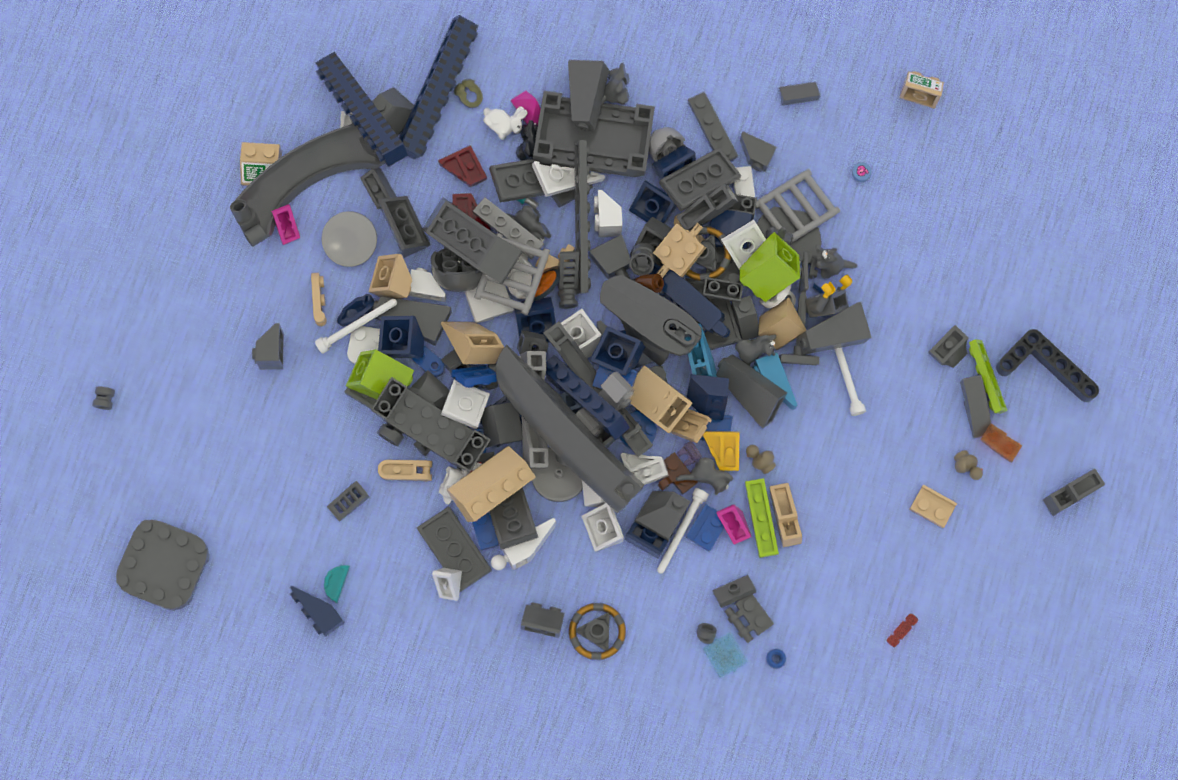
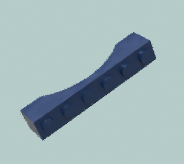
[545,355,630,441]

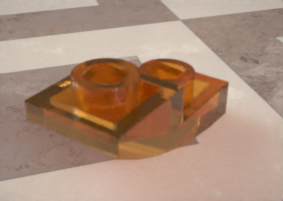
[980,424,1023,463]

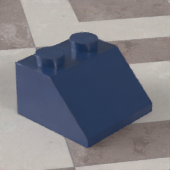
[514,297,556,342]
[378,316,424,358]
[590,326,645,376]
[687,374,729,420]

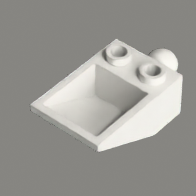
[491,518,556,571]

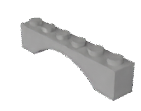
[520,351,549,469]

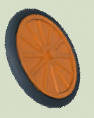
[533,269,560,301]

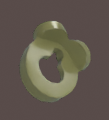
[454,79,483,108]

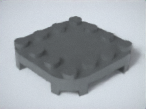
[116,520,210,611]

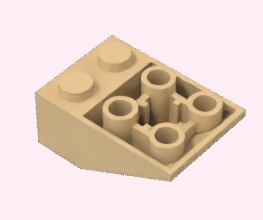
[441,322,504,364]
[630,365,692,433]

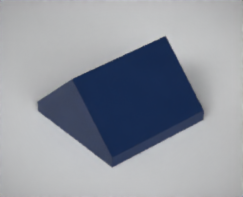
[652,145,696,180]
[628,180,676,224]
[625,522,673,559]

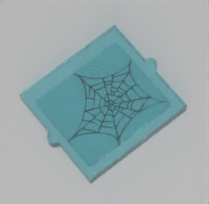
[703,632,748,678]

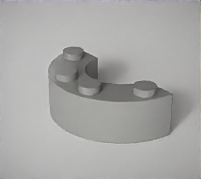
[575,372,634,436]

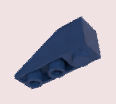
[290,586,344,637]

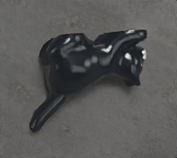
[516,120,538,161]

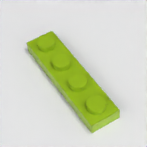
[969,339,1008,414]
[745,478,779,558]

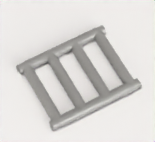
[756,169,840,243]
[474,233,550,315]

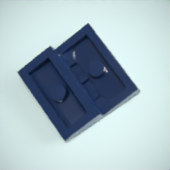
[708,210,753,249]

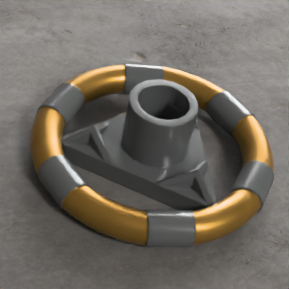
[686,226,731,281]
[569,603,626,660]

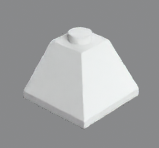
[561,309,602,359]

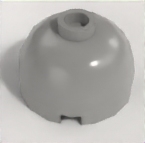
[648,127,685,162]

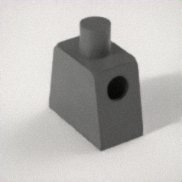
[589,234,630,279]

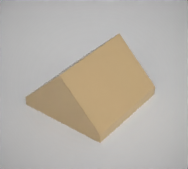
[758,298,807,350]

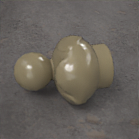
[746,445,776,474]
[954,450,983,480]

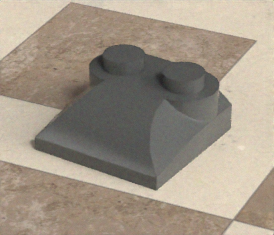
[408,370,450,410]

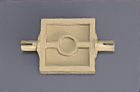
[653,223,706,278]

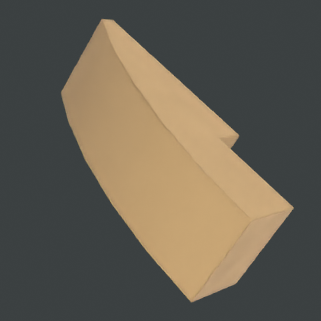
[769,483,802,547]

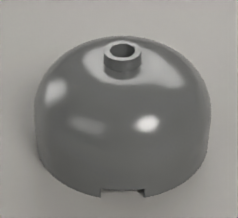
[431,246,483,292]

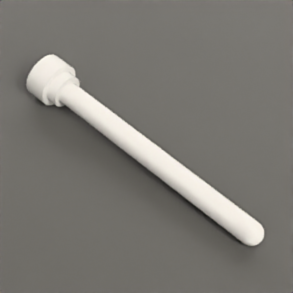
[315,299,397,354]
[834,348,866,416]
[657,488,709,574]

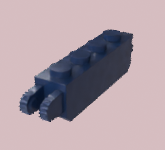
[649,263,731,339]

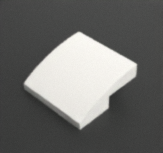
[464,280,514,323]

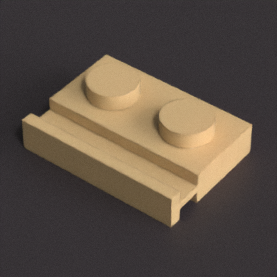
[670,409,712,443]
[909,484,957,528]

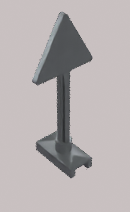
[779,251,820,365]

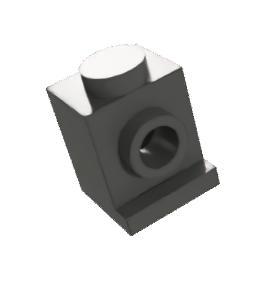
[517,330,548,354]

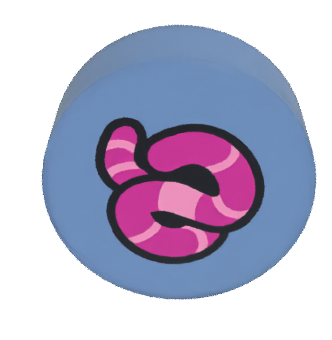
[852,162,872,182]

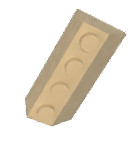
[447,446,536,522]

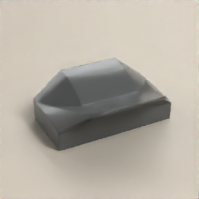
[928,325,969,368]

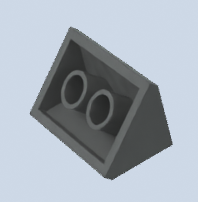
[379,196,430,257]

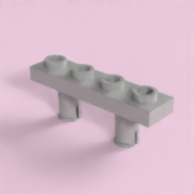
[473,197,544,259]

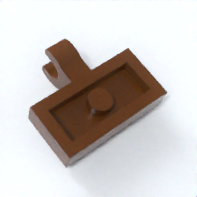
[658,452,698,495]

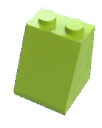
[739,232,800,302]
[346,349,414,400]

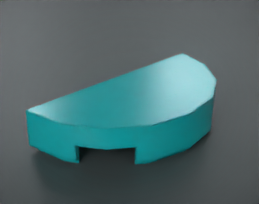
[324,565,350,603]

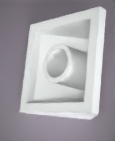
[582,503,624,552]

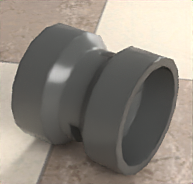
[92,386,115,410]

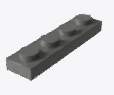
[687,92,738,161]

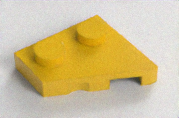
[703,431,740,471]

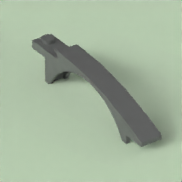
[544,321,653,457]

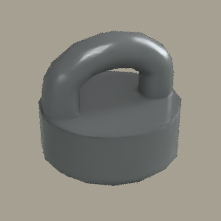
[697,623,717,644]

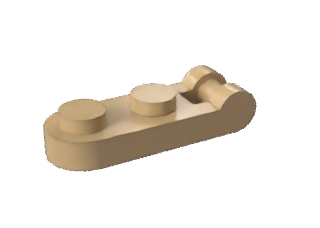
[311,273,327,327]
[378,460,432,481]

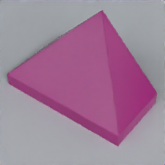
[510,91,541,126]
[271,204,300,245]
[717,504,751,544]

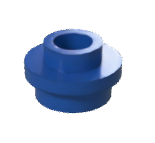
[766,649,786,669]

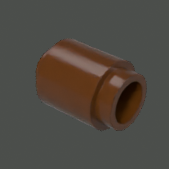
[635,274,664,293]

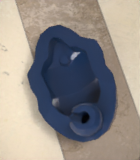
[337,294,374,327]

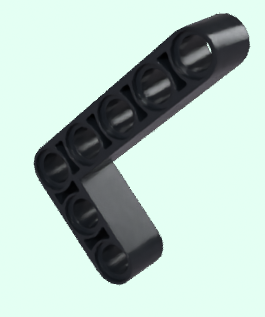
[996,329,1099,402]

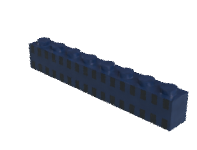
[400,15,478,159]
[315,51,408,167]

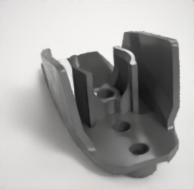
[600,275,702,366]

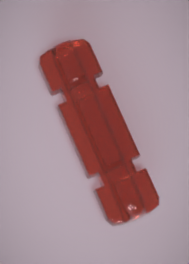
[887,613,918,647]

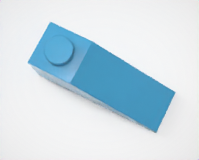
[685,323,718,377]
[753,352,798,410]

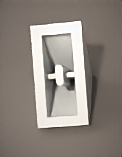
[432,568,462,601]

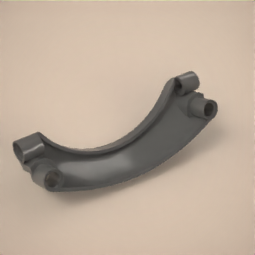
[230,124,385,247]

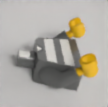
[806,275,852,318]

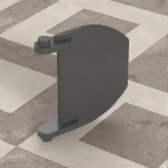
[750,207,821,279]

